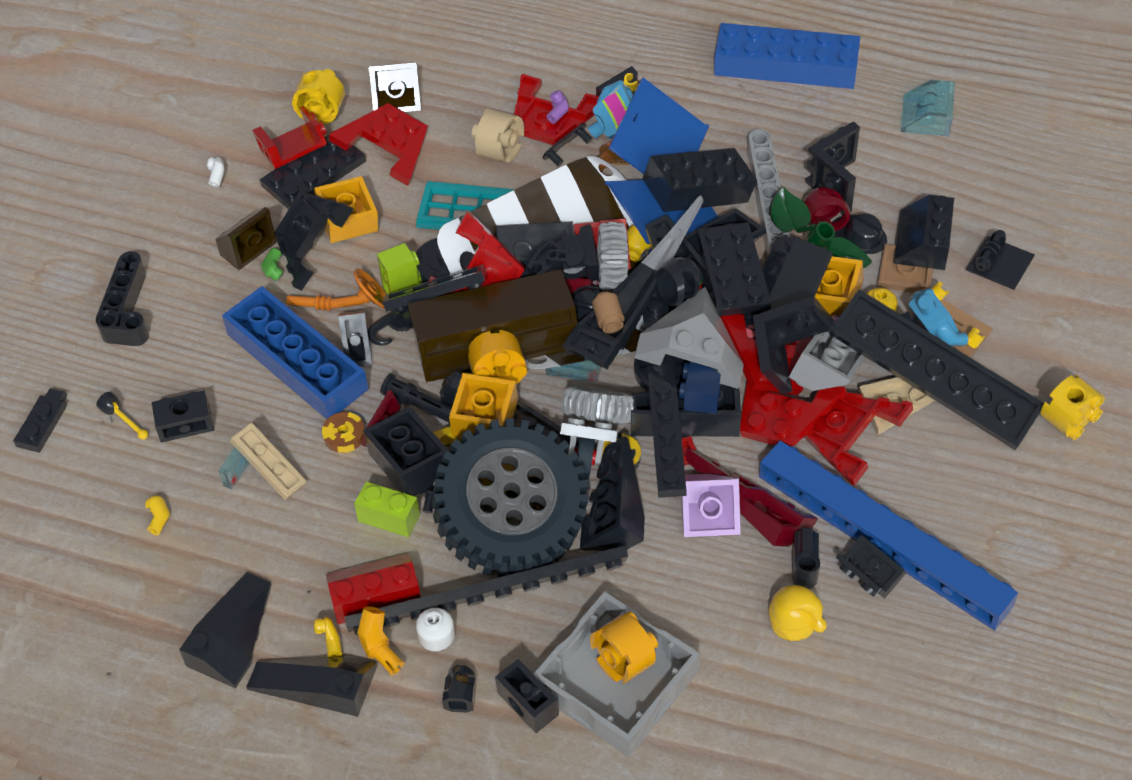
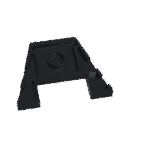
[275,191,354,291]

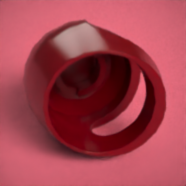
[804,187,850,231]

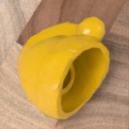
[769,585,827,641]

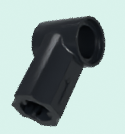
[792,528,821,589]

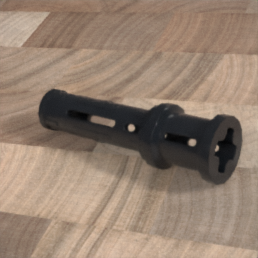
[380,373,452,424]

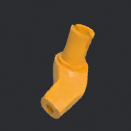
[357,607,405,676]

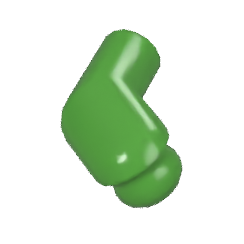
[261,248,283,281]

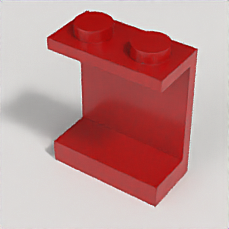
[252,106,327,169]

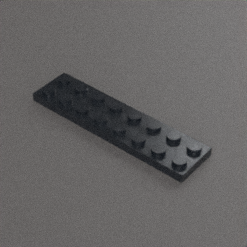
[829,289,1044,450]

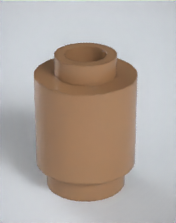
[592,292,624,333]

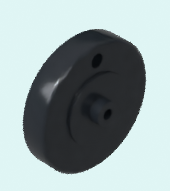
[416,238,473,283]

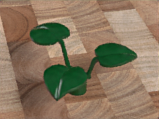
[771,187,872,269]

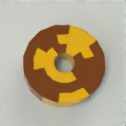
[322,412,365,453]

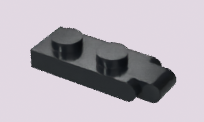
[13,388,67,453]

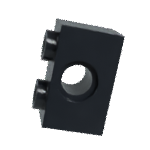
[151,390,214,443]
[495,659,559,733]

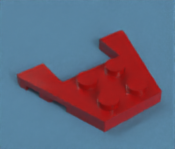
[514,74,599,145]
[329,103,428,186]
[428,210,524,299]
[720,314,812,395]
[740,382,847,447]
[804,392,913,486]

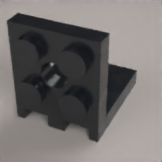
[805,121,860,215]
[753,296,835,395]

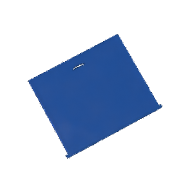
[609,77,709,174]
[605,180,719,244]

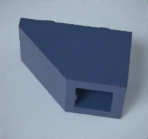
[679,361,721,414]

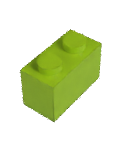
[377,243,421,294]
[354,482,420,538]

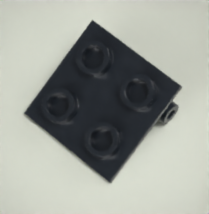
[967,230,1035,290]

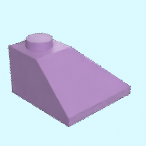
[681,474,741,537]

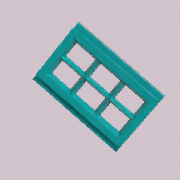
[416,181,514,230]

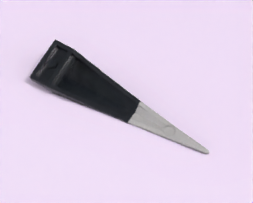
[563,196,703,370]

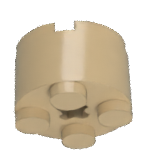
[472,108,524,162]

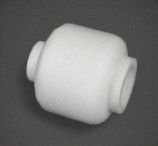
[416,608,455,651]

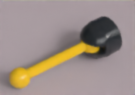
[96,391,148,440]

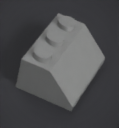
[789,331,865,391]

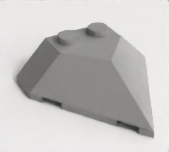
[634,287,744,389]

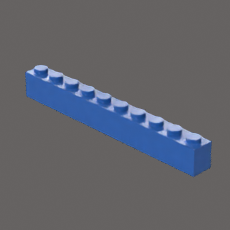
[759,441,1018,631]

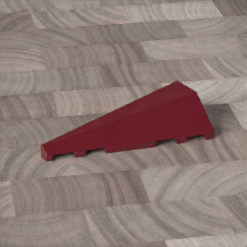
[685,448,818,547]

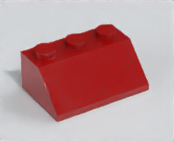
[326,553,421,624]

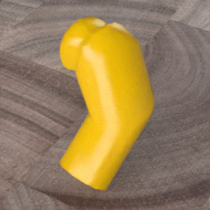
[145,495,170,535]
[314,616,342,657]

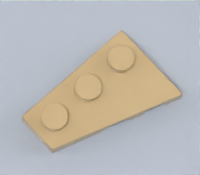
[859,377,935,436]

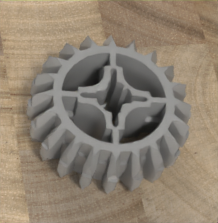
[597,222,628,292]
[561,386,634,424]

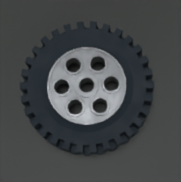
[432,419,589,578]

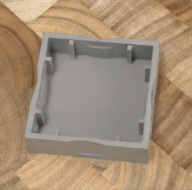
[533,591,700,757]

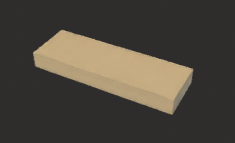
[230,422,307,501]

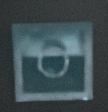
[901,80,955,136]

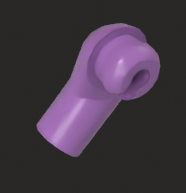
[547,90,569,124]

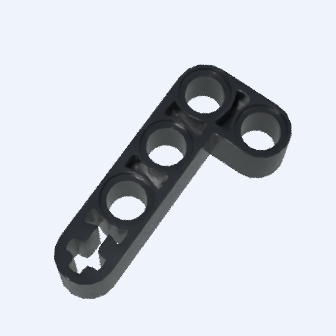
[95,251,149,346]

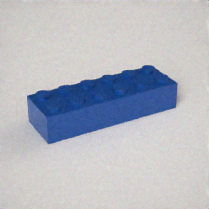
[714,23,860,89]
[222,286,369,419]

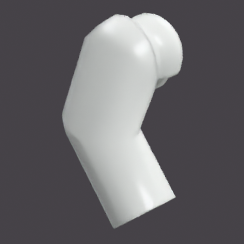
[207,157,224,187]

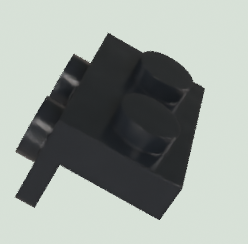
[836,535,907,599]

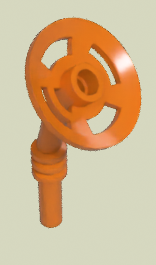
[286,268,386,311]

